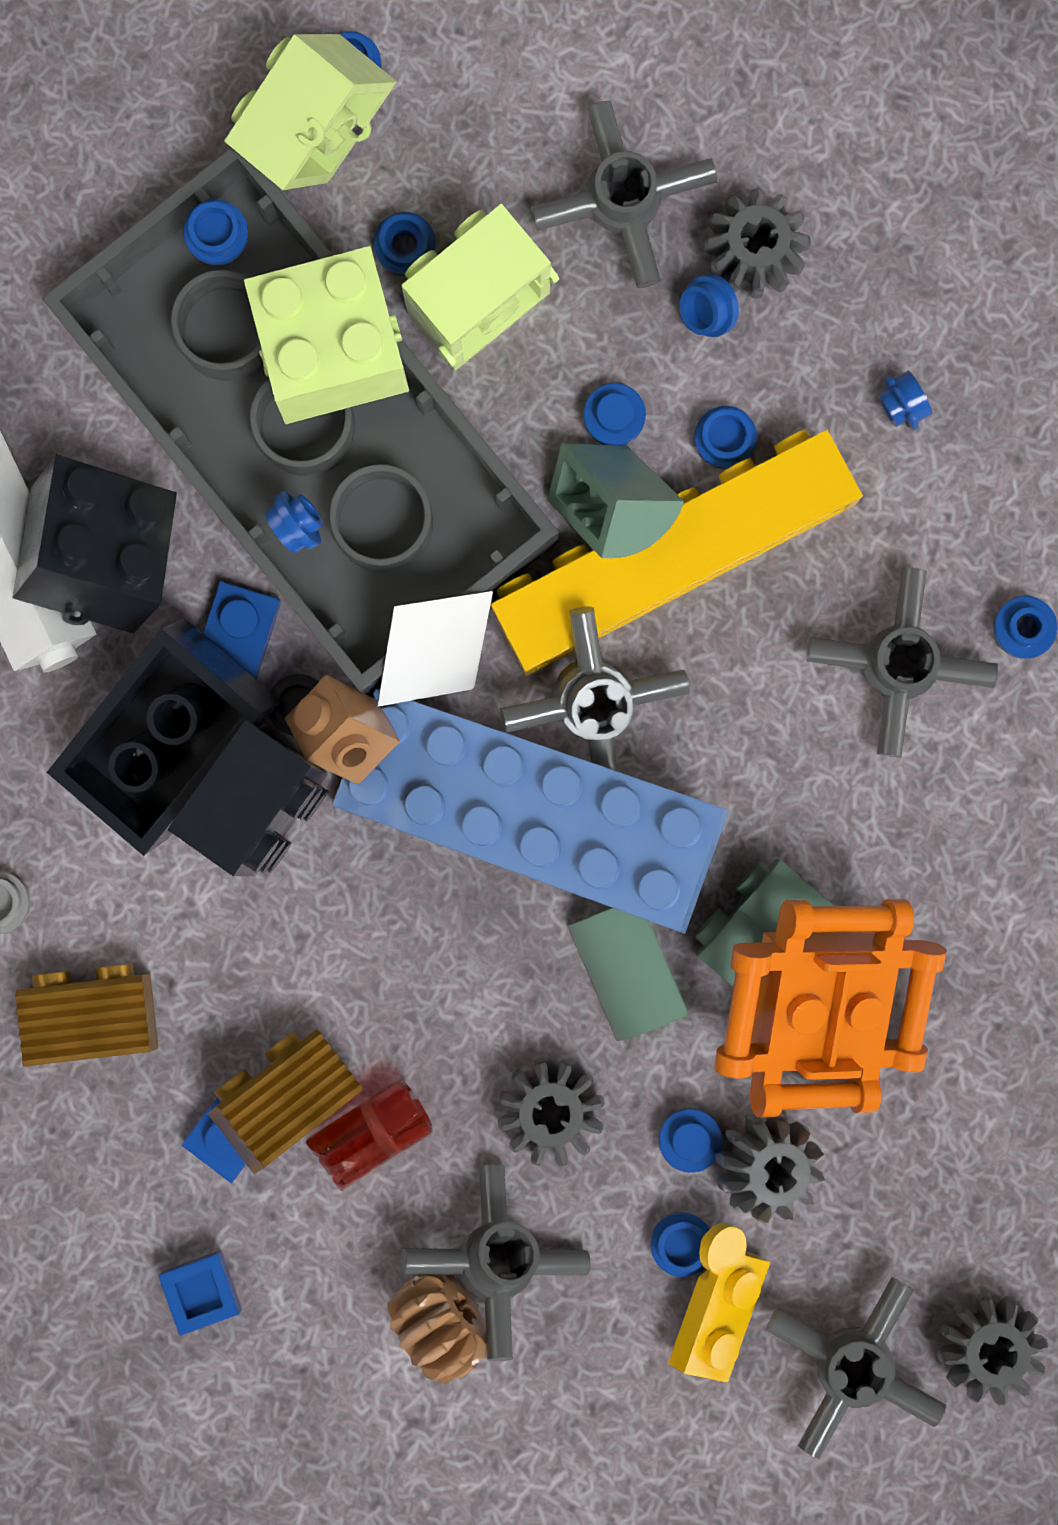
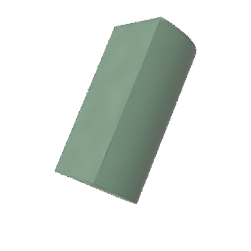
[547,443,684,558]
[567,907,689,1041]

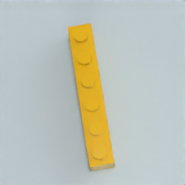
[490,429,863,676]

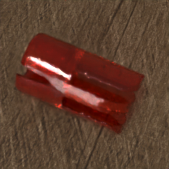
[305,1080,433,1191]

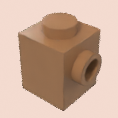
[285,675,401,785]

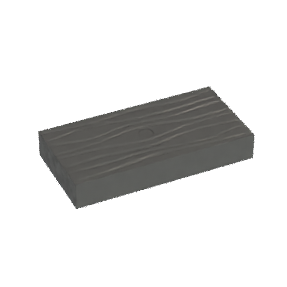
[42,147,559,695]

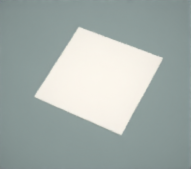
[378,591,493,706]

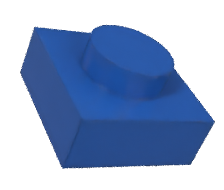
[181,1097,246,1184]
[158,1250,242,1336]

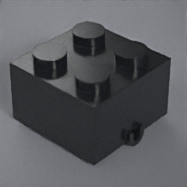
[12,454,177,634]

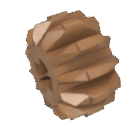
[387,1274,487,1384]

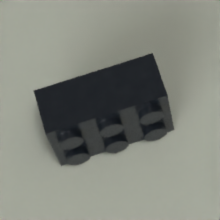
[46,618,281,856]
[167,720,328,876]

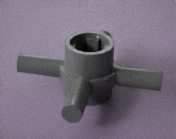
[531,101,717,288]
[806,567,998,758]
[500,606,690,772]
[400,1164,590,1362]
[766,1277,946,1459]

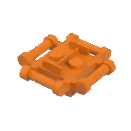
[714,899,947,1118]

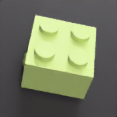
[224,34,397,190]
[401,203,559,371]
[244,246,409,424]

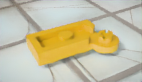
[668,1223,770,1382]

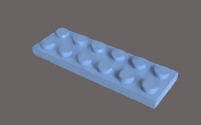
[332,688,729,934]

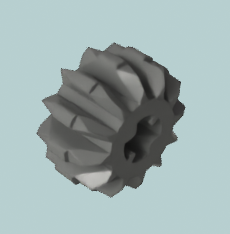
[703,188,811,299]
[498,1058,604,1167]
[714,1114,825,1223]
[937,1293,1048,1406]

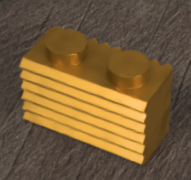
[15,963,159,1067]
[207,1029,363,1174]

